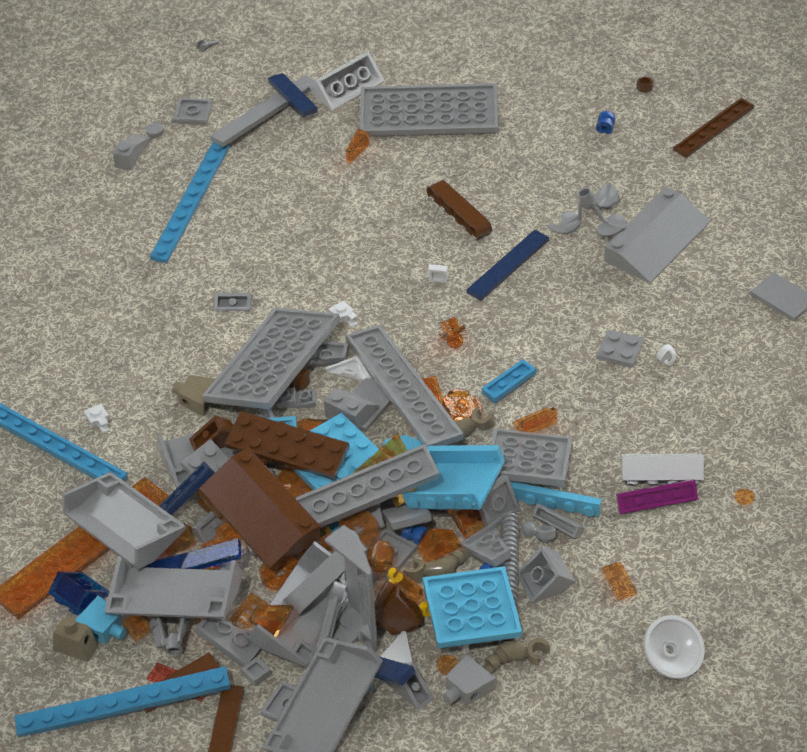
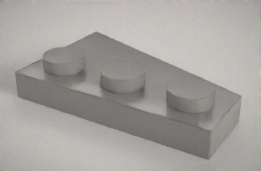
[304,341,349,367]
[194,618,261,667]

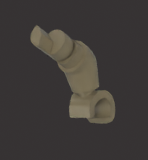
[454,406,495,437]
[403,547,471,585]
[482,638,550,674]

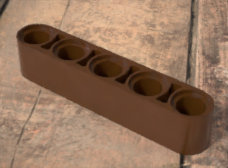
[426,180,492,240]

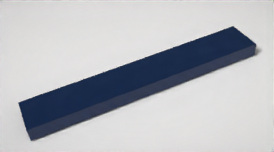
[467,230,549,301]

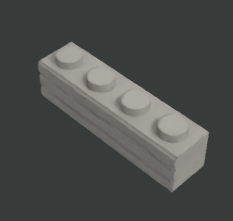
[532,504,584,538]

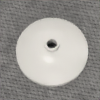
[644,615,705,679]

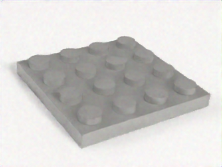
[490,428,572,487]

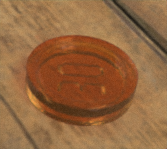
[735,489,755,505]

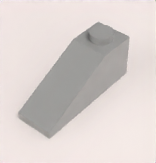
[113,134,152,171]

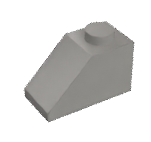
[391,662,435,711]

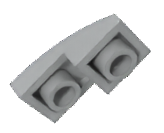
[275,387,317,408]

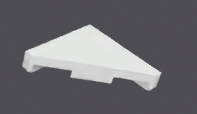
[325,356,372,381]
[380,631,412,663]

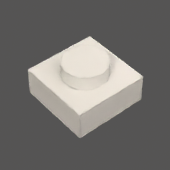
[428,264,448,283]

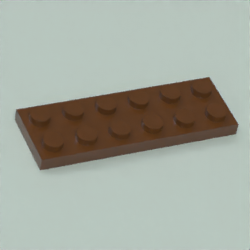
[225,411,350,480]

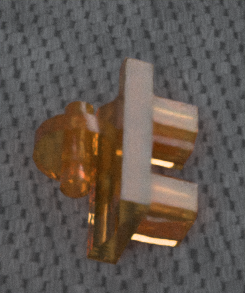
[438,317,466,349]

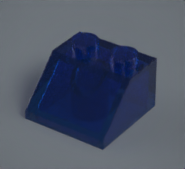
[48,571,110,615]

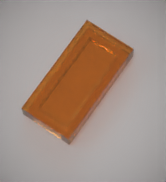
[602,561,637,601]

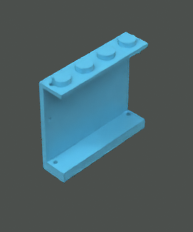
[402,445,506,509]

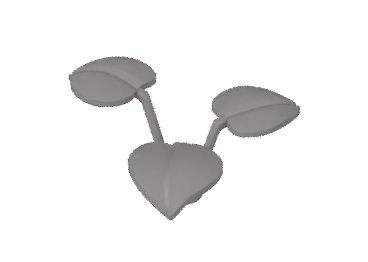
[547,182,627,237]

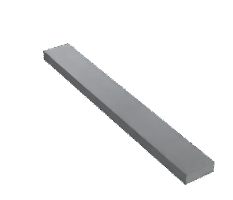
[210,75,315,147]

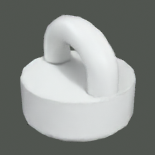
[657,345,676,366]

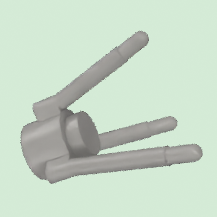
[156,616,187,655]

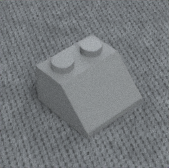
[324,389,379,429]
[518,546,575,603]

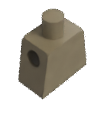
[172,375,215,416]
[53,616,98,662]

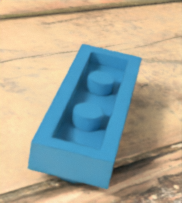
[482,359,536,403]

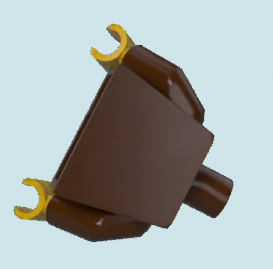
[374,568,430,635]

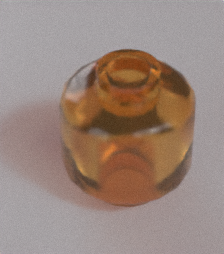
[367,540,395,572]

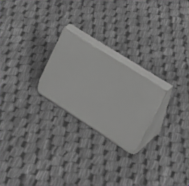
[214,293,252,311]

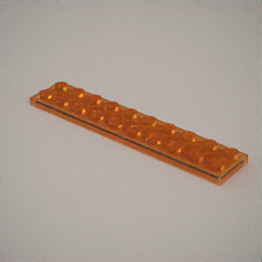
[0,477,169,620]

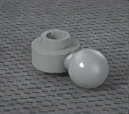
[521,521,556,542]

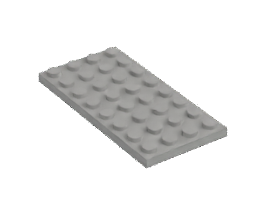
[360,83,498,136]
[202,308,341,409]

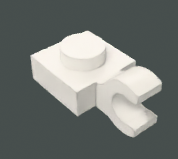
[328,301,358,327]
[84,404,110,433]

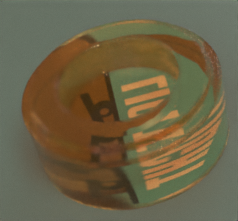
[437,655,458,675]

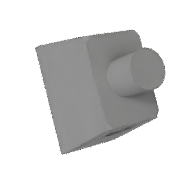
[443,654,496,706]

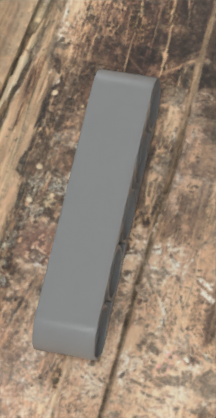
[284,541,368,615]

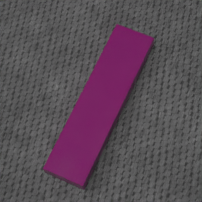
[616,479,698,514]

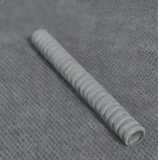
[498,513,519,645]

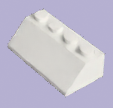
[308,51,385,110]
[621,453,704,484]

